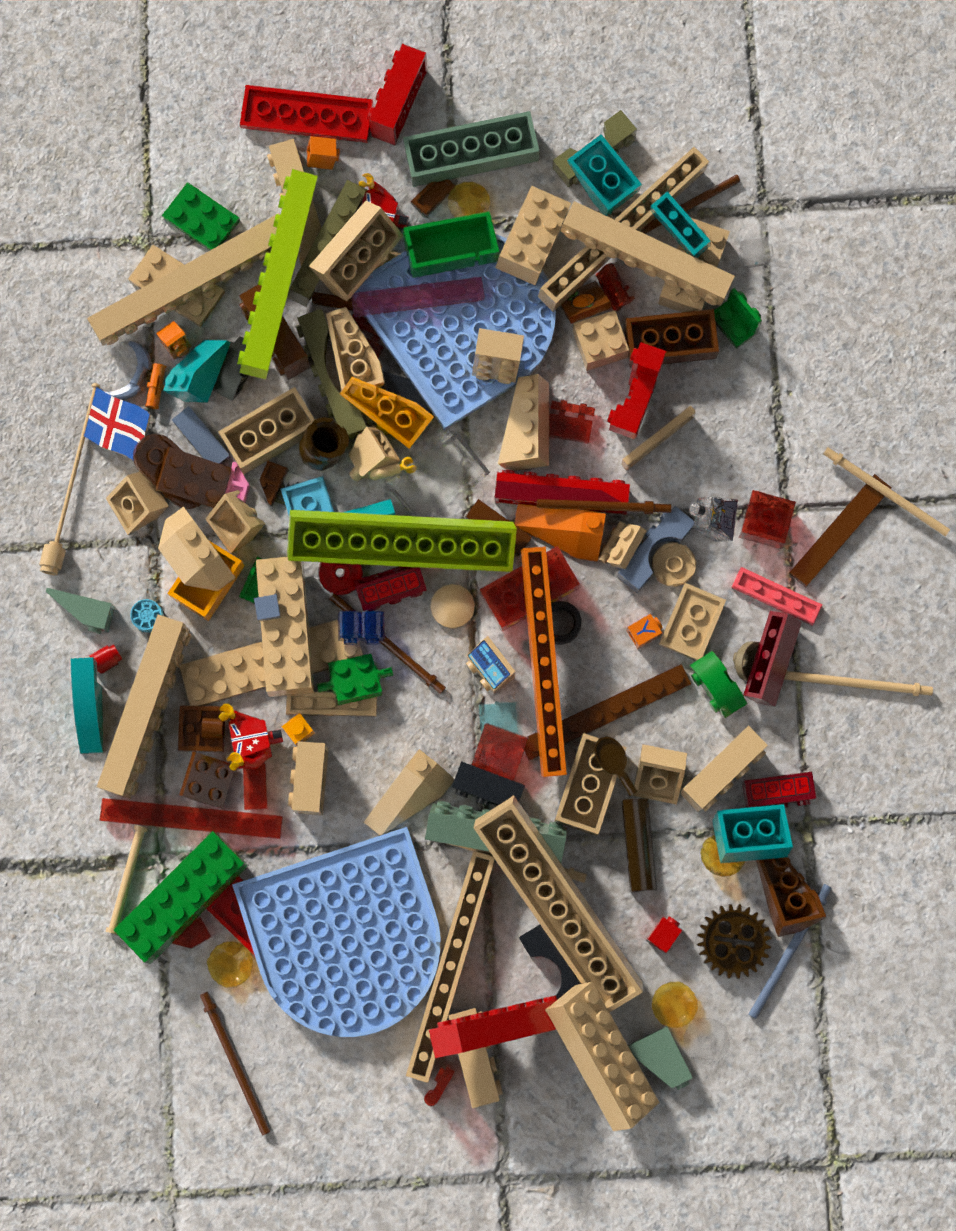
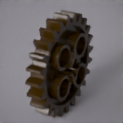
[696,904,772,979]

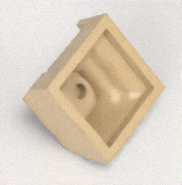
[206,490,265,553]

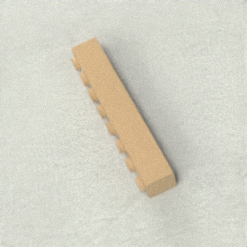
[560,201,735,306]

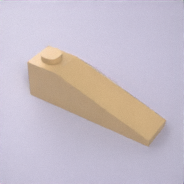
[326,307,385,390]
[364,749,454,835]

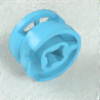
[130,599,164,633]

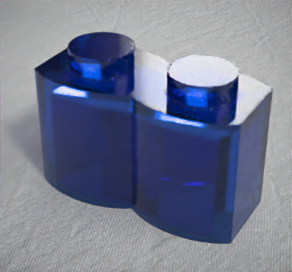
[338,611,385,645]

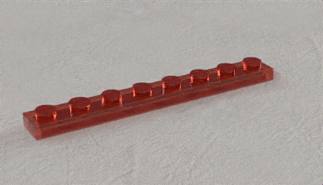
[99,798,283,839]

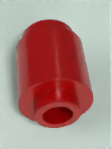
[89,644,123,675]

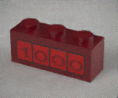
[354,566,427,612]
[742,771,816,808]

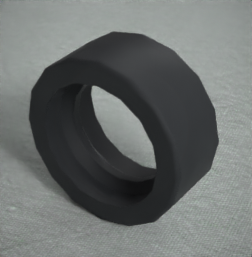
[551,601,582,645]

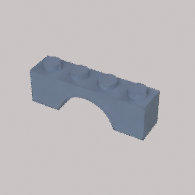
[617,506,696,593]

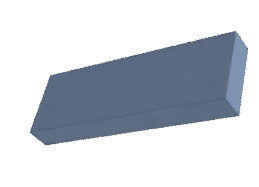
[172,406,231,464]

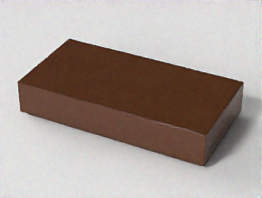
[411,179,456,218]

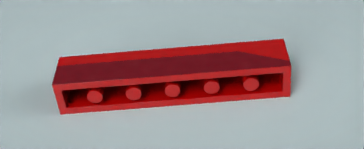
[495,470,630,515]

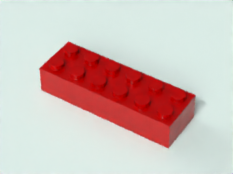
[429,995,557,1058]

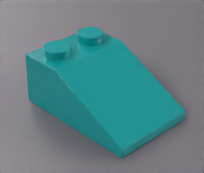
[567,134,642,216]
[163,340,231,403]

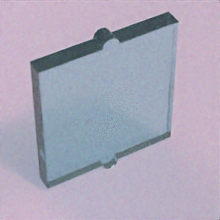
[479,701,519,745]

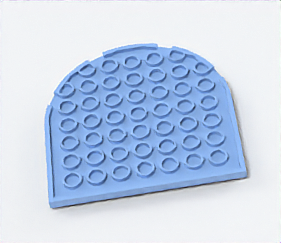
[351,234,556,430]
[233,827,441,1037]

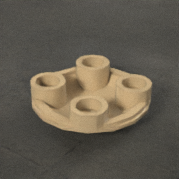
[430,584,475,629]

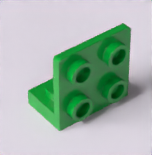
[714,288,762,349]

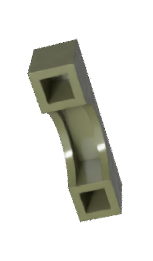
[553,110,637,187]

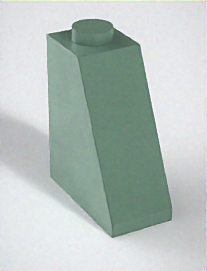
[628,1026,693,1090]

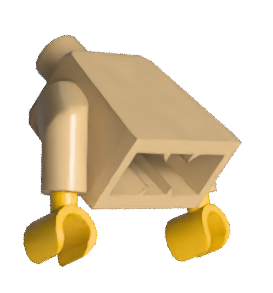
[349,424,417,482]

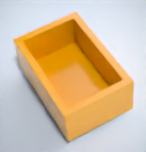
[167,541,245,622]

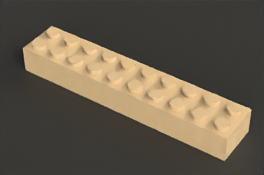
[473,796,643,1013]

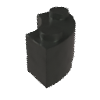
[213,336,250,401]

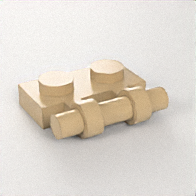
[598,521,646,569]

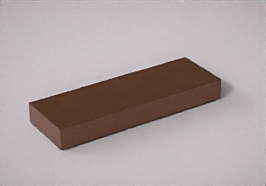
[465,499,532,556]

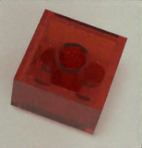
[738,490,796,549]

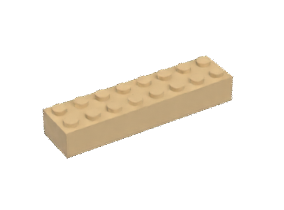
[97,615,191,799]

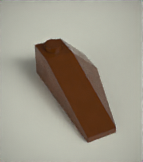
[756,857,826,937]

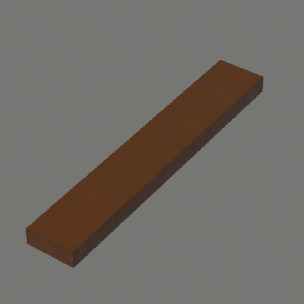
[789,474,891,588]

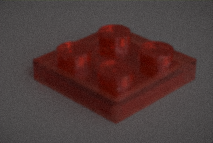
[472,723,529,781]

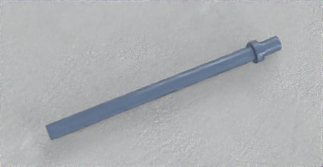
[748,884,832,1019]

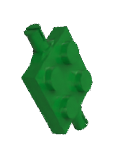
[317,653,393,706]

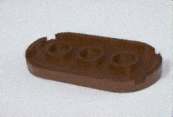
[133,434,201,509]

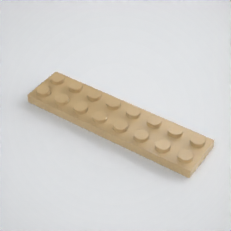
[180,616,363,706]

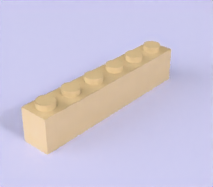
[267,139,321,266]

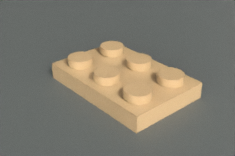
[659,583,726,661]

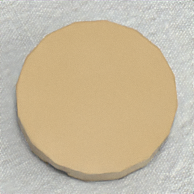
[651,542,696,587]

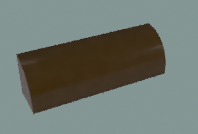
[622,799,657,892]

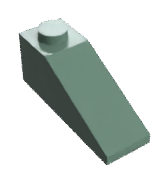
[46,588,115,634]

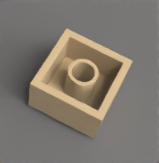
[573,310,629,371]

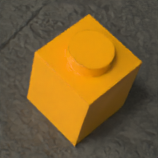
[281,713,315,746]

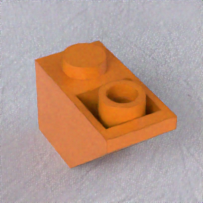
[156,321,192,360]

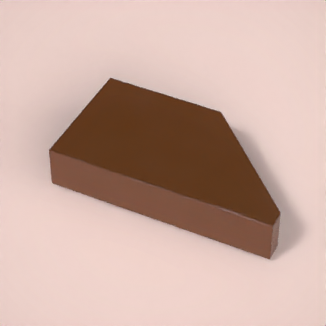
[259,460,289,507]

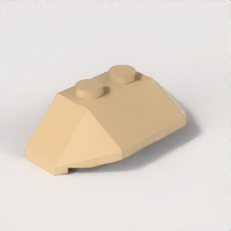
[158,507,235,591]

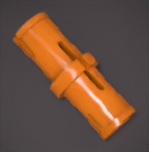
[145,363,167,410]

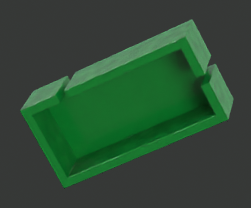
[403,211,499,278]

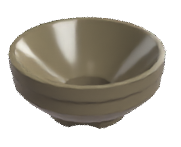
[733,641,760,681]

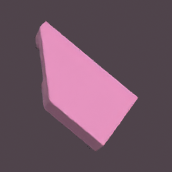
[225,462,250,503]

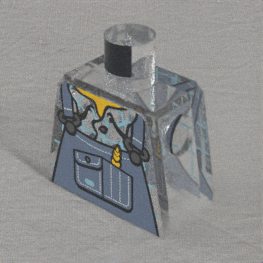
[689,496,738,542]

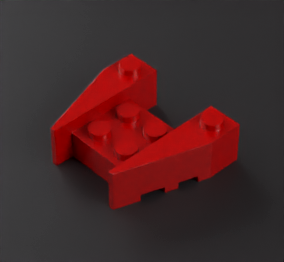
[607,342,666,439]

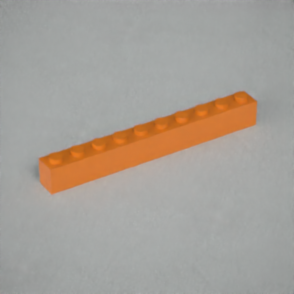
[521,546,567,777]

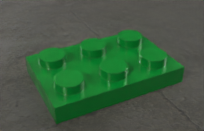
[162,182,240,251]

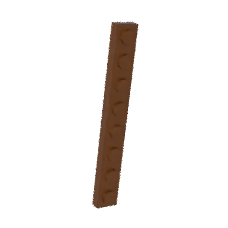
[519,664,691,761]

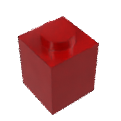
[646,916,682,953]

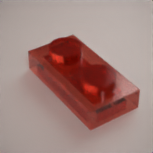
[243,763,268,810]

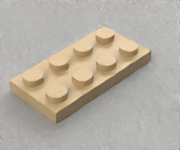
[128,245,225,327]

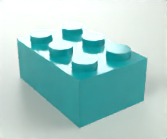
[712,804,793,863]

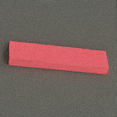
[731,567,823,626]

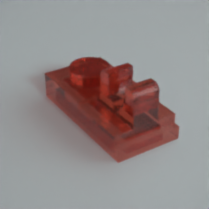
[595,263,635,312]

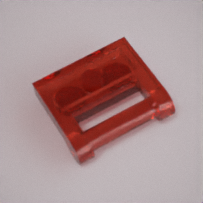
[424,1065,456,1106]

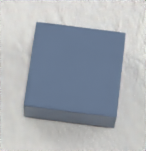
[254,594,281,622]

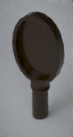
[594,736,638,796]

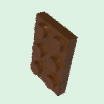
[155,447,232,509]

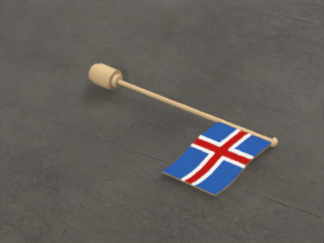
[39,383,151,576]

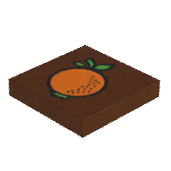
[560,281,612,324]

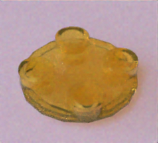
[448,182,490,218]
[700,835,745,877]
[207,941,253,988]
[652,982,698,1028]

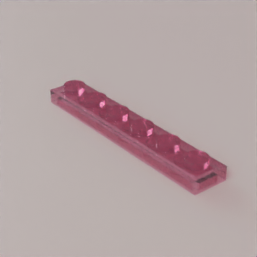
[351,277,485,317]

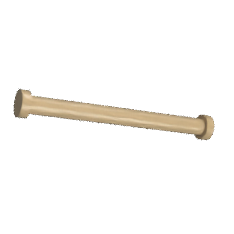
[105,825,148,934]

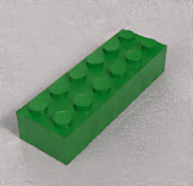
[114,831,249,964]

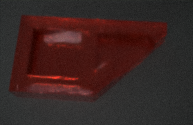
[172,917,212,949]

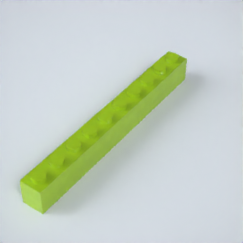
[237,169,318,380]

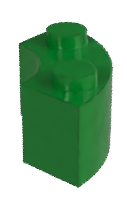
[690,651,748,718]

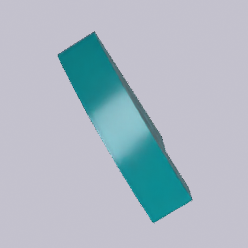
[70,657,103,754]

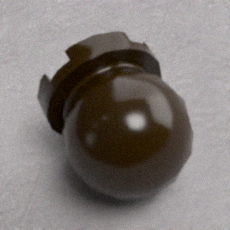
[299,417,349,471]

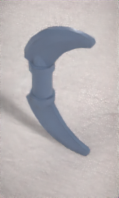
[106,341,152,400]

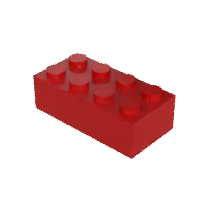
[367,44,428,145]

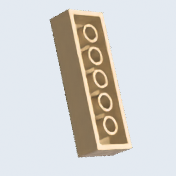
[256,557,314,697]
[546,982,660,1131]

